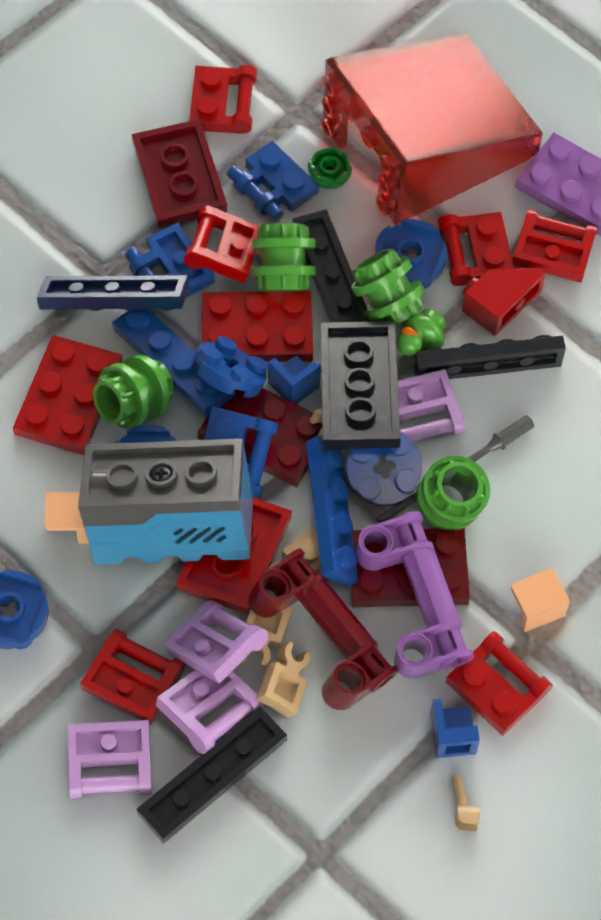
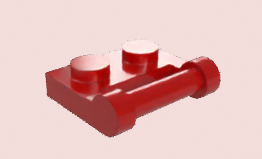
[189,65,257,134]
[184,206,260,284]
[512,209,598,283]
[438,212,514,286]
[80,628,186,725]
[445,631,553,736]

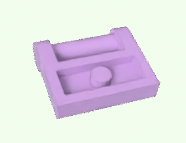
[398,369,465,442]
[164,600,268,684]
[156,670,264,754]
[68,720,152,799]

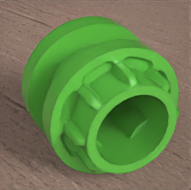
[251,223,316,291]
[351,249,425,326]
[93,354,174,429]
[416,456,490,531]

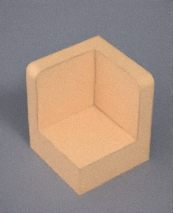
[44,492,89,544]
[511,568,570,632]

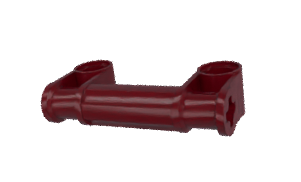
[248,548,399,710]

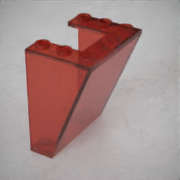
[321,34,543,225]

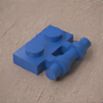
[227,140,319,221]
[125,223,215,298]

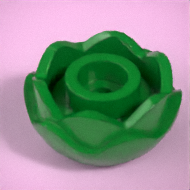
[307,147,352,189]

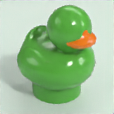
[397,309,446,356]

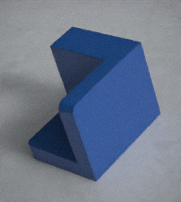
[268,355,321,404]
[430,699,480,758]

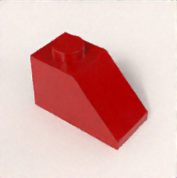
[462,268,546,336]

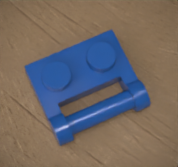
[204,407,279,498]

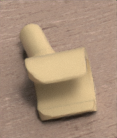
[451,774,480,831]

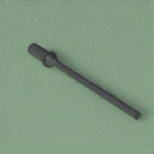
[377,415,534,523]

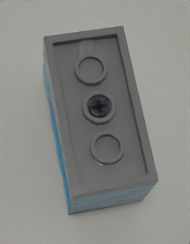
[78,438,253,565]

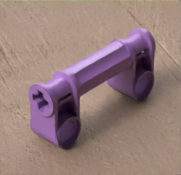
[356,511,474,679]

